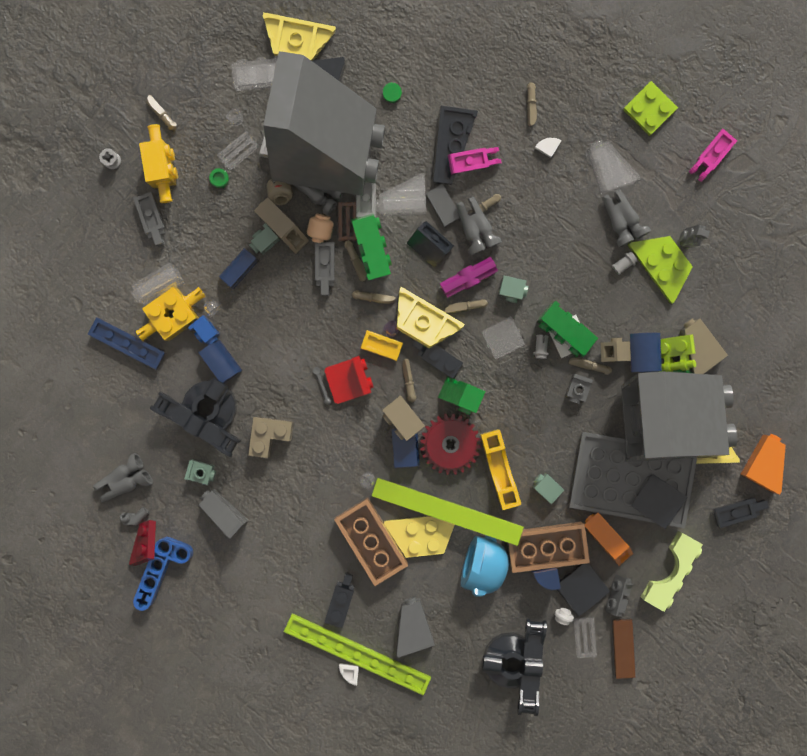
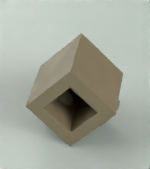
[601,338,631,362]

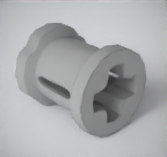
[99,149,121,169]

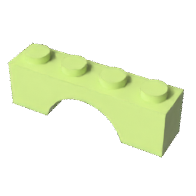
[640,531,703,612]

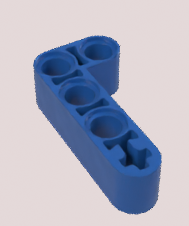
[133,537,193,611]

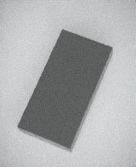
[426,184,460,227]

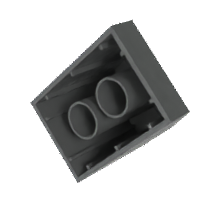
[263,51,385,196]
[621,372,737,462]

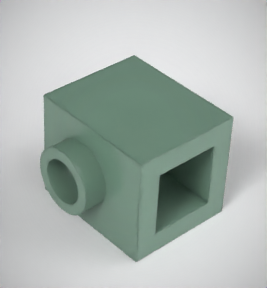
[498,276,528,303]

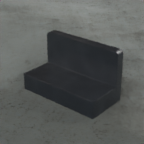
[407,221,454,267]

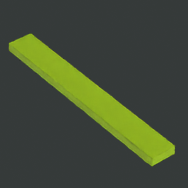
[372,478,524,546]
[284,613,431,695]

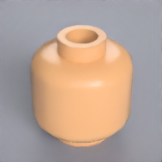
[307,214,334,243]

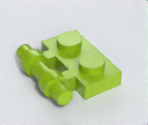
[659,334,696,372]

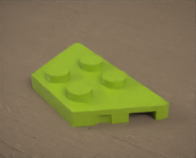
[628,236,692,304]

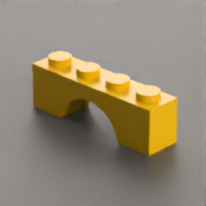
[480,429,521,510]

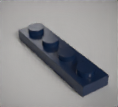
[88,317,166,370]

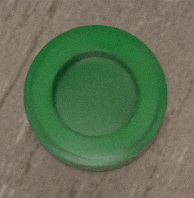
[383,83,402,103]
[209,168,229,189]

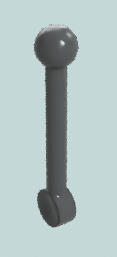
[313,367,332,405]

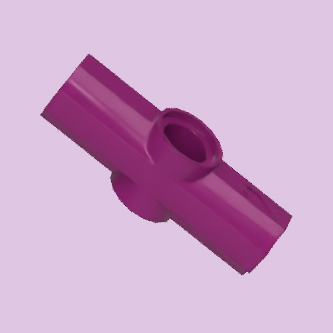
[440,257,498,298]

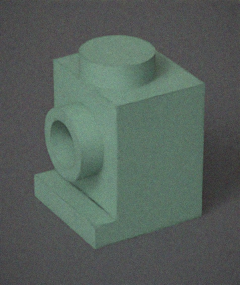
[249,223,280,255]
[184,459,216,485]

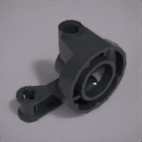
[150,378,241,457]
[482,619,547,717]

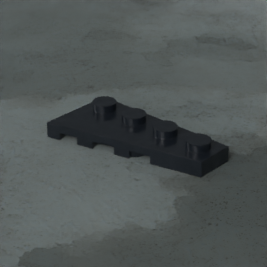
[432,106,478,185]

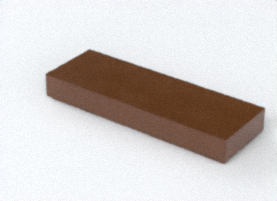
[612,619,636,679]

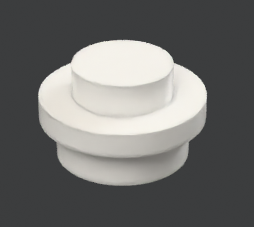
[555,608,574,625]

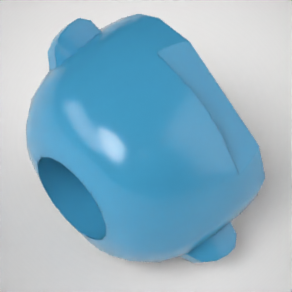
[461,535,509,597]

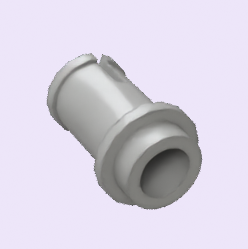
[612,252,637,275]
[533,335,549,359]

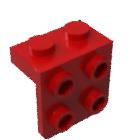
[324,356,374,404]

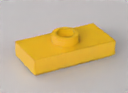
[361,330,403,361]

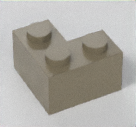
[383,395,426,441]
[248,417,294,458]

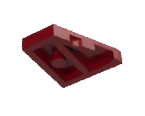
[129,520,156,566]

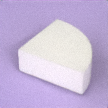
[535,138,561,158]
[339,663,359,686]

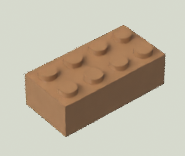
[334,497,408,586]
[507,522,590,573]

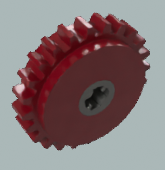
[420,414,481,475]

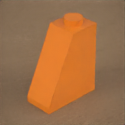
[740,434,786,495]
[585,513,633,566]

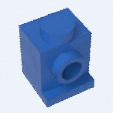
[188,315,220,346]

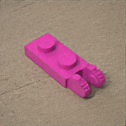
[689,129,737,182]
[447,147,501,174]

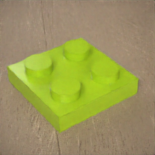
[623,81,678,136]

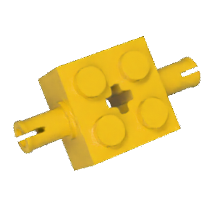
[139,124,178,203]
[136,286,206,341]

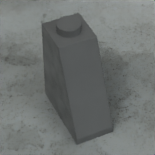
[199,489,248,539]
[397,597,435,657]

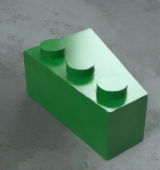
[351,213,392,280]
[537,301,598,357]
[438,377,486,415]

